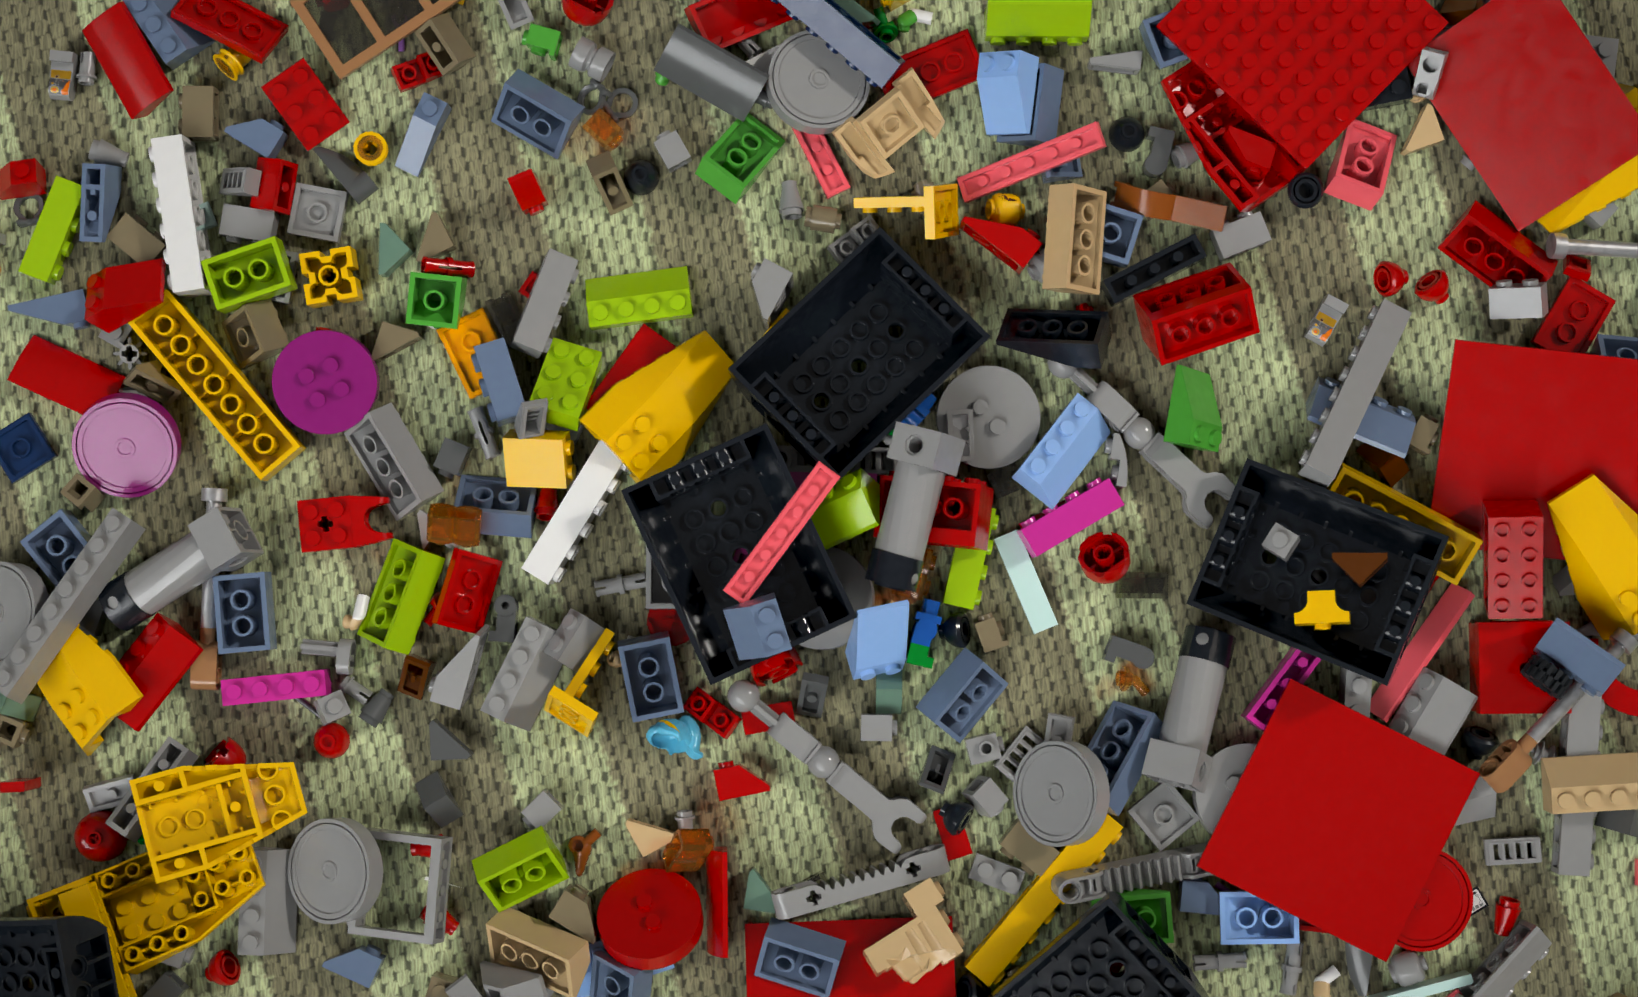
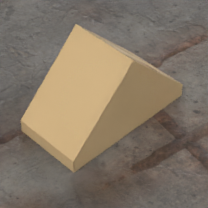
[1400,103,1445,156]
[626,818,678,857]

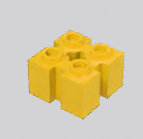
[299,246,364,308]

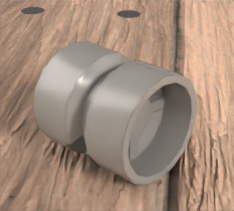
[568,36,616,83]

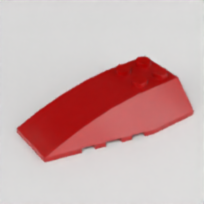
[1160,61,1315,212]

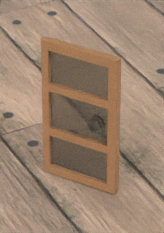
[290,0,461,80]

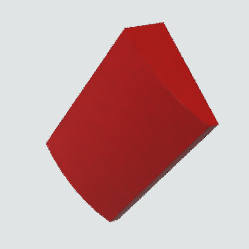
[684,0,793,49]
[82,1,174,119]
[7,335,126,415]
[706,847,728,958]

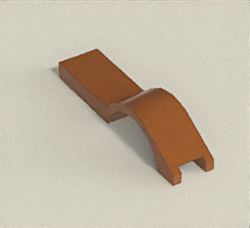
[1110,181,1229,232]

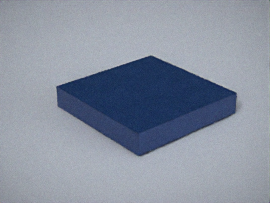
[0,412,58,484]

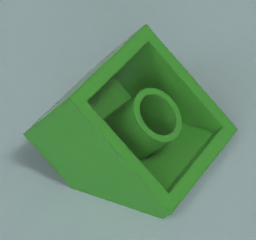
[405,272,467,329]

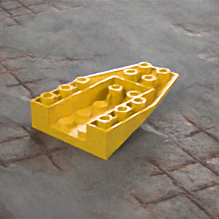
[94,845,266,975]

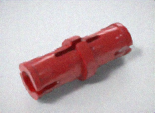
[421,257,475,278]

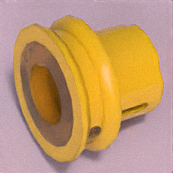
[213,48,252,81]
[353,131,388,166]

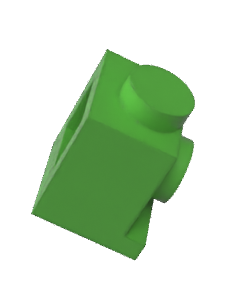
[522,23,563,61]

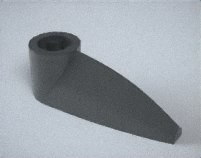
[313,146,379,204]
[1344,941,1373,997]

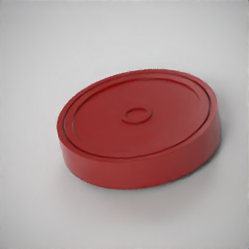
[1396,851,1473,952]
[597,868,704,970]

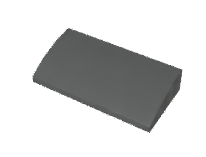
[653,24,770,122]

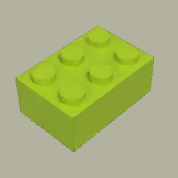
[201,236,298,314]
[529,337,603,432]
[471,826,569,913]

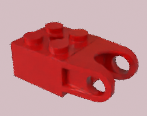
[297,495,394,553]

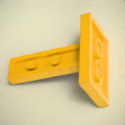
[853,183,959,239]
[544,628,615,737]

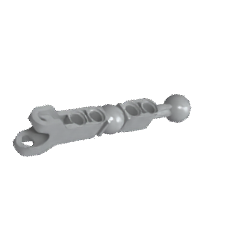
[1047,360,1235,529]
[727,679,927,854]

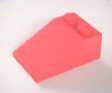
[1323,119,1397,211]

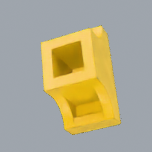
[1294,590,1351,630]

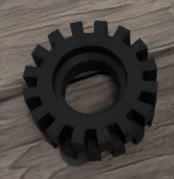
[1520,654,1573,700]

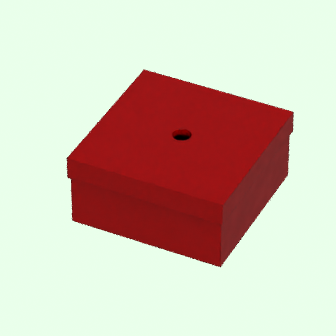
[1469,620,1572,714]

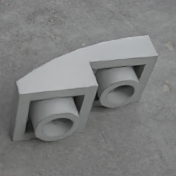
[827,215,879,264]
[1104,433,1128,488]

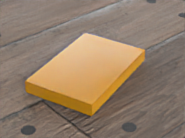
[437,307,517,399]

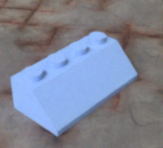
[1011,393,1111,509]

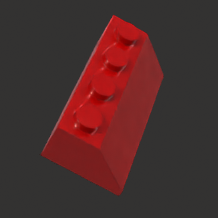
[1438,200,1558,287]
[116,612,204,732]

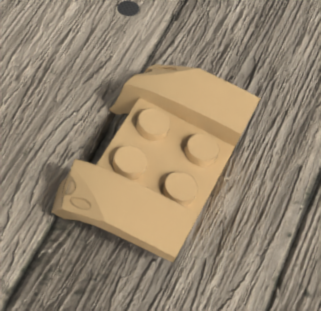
[832,67,945,179]

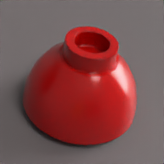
[1373,261,1409,297]
[1414,270,1449,304]
[313,723,350,759]
[205,949,241,986]

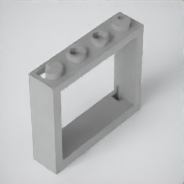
[346,827,453,945]

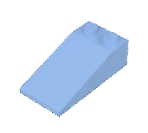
[845,599,909,680]

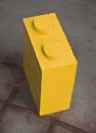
[502,429,577,489]

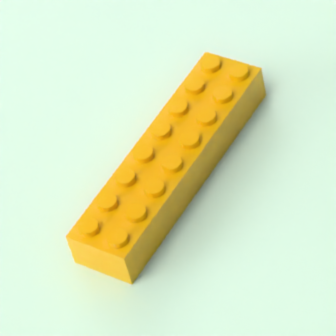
[128,289,306,481]

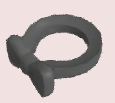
[577,78,613,115]
[603,88,638,124]
[13,195,45,228]

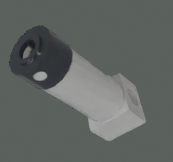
[865,421,966,592]
[99,507,264,631]
[1141,625,1236,794]

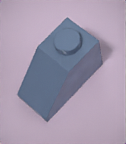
[224,118,289,158]
[1177,878,1219,915]
[322,944,386,988]

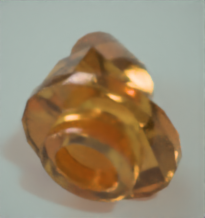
[1115,666,1150,697]

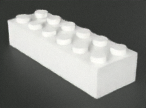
[148,134,212,299]
[521,440,629,584]

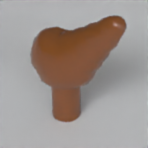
[568,828,602,877]

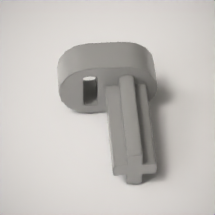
[300,638,356,675]

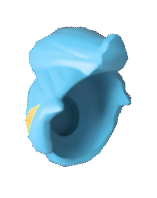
[646,715,703,760]

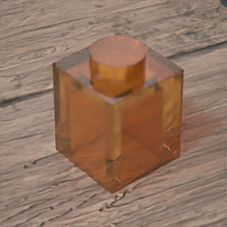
[582,108,624,151]

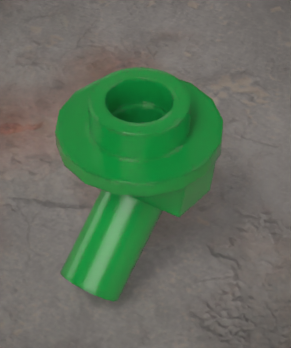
[873,6,898,43]

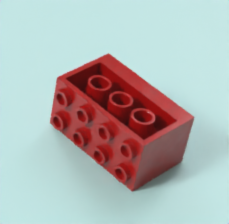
[1133,262,1260,366]
[873,471,994,551]
[1483,500,1543,619]

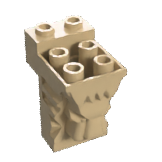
[863,878,965,984]

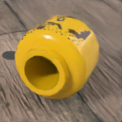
[985,193,1025,226]

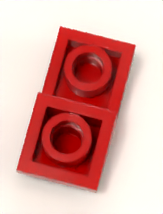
[391,52,443,93]
[683,686,742,740]

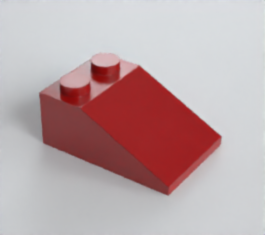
[959,216,1043,275]
[85,258,166,333]

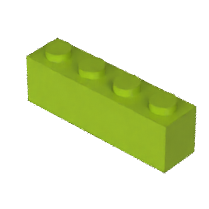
[18,175,81,285]
[942,508,999,610]

